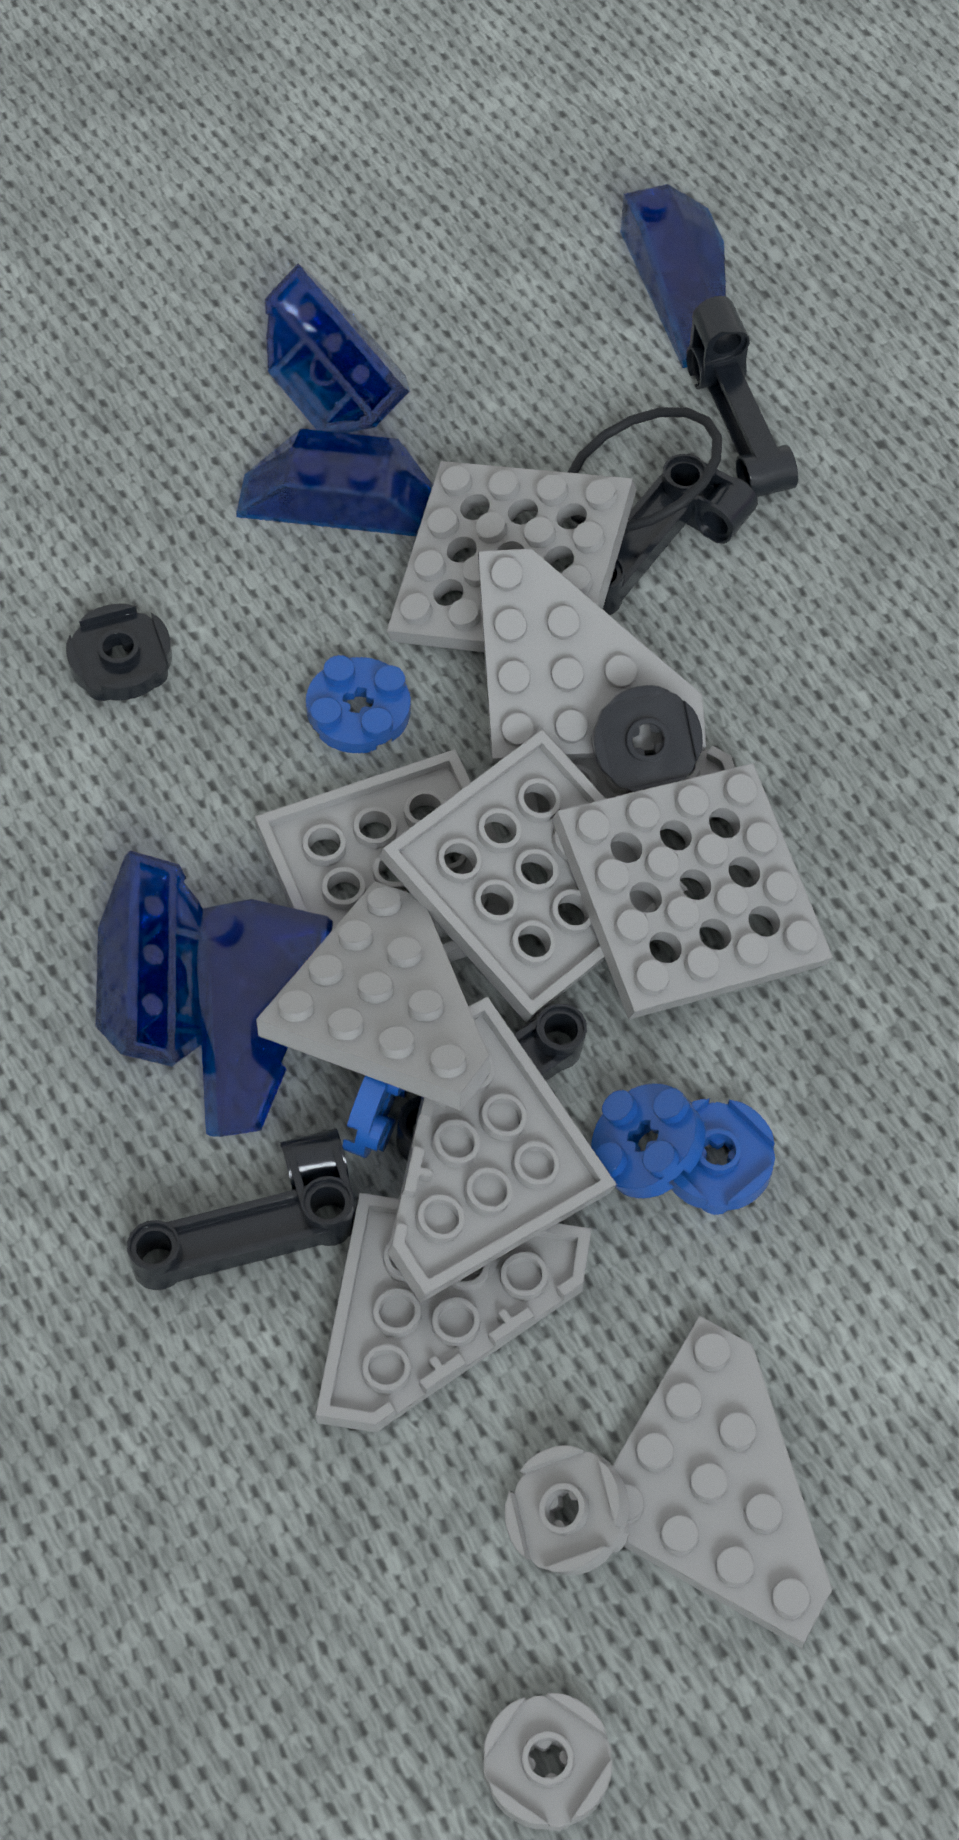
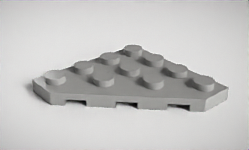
[478,549,706,763]
[256,881,490,1111]
[388,996,617,1303]
[316,1193,592,1432]
[612,1316,832,1649]

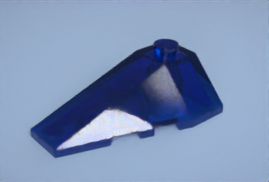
[620,184,726,368]
[197,899,333,1137]

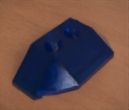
[265,264,410,436]
[236,428,433,537]
[95,850,217,1067]

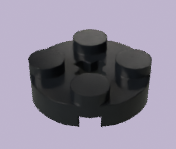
[66,603,172,701]
[592,685,703,792]

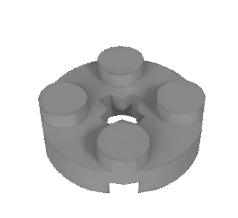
[505,1445,629,1576]
[483,1693,612,1831]

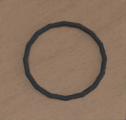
[568,407,722,533]

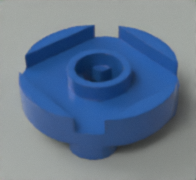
[306,655,411,753]
[342,1076,408,1158]
[591,1084,705,1198]
[669,1098,775,1215]

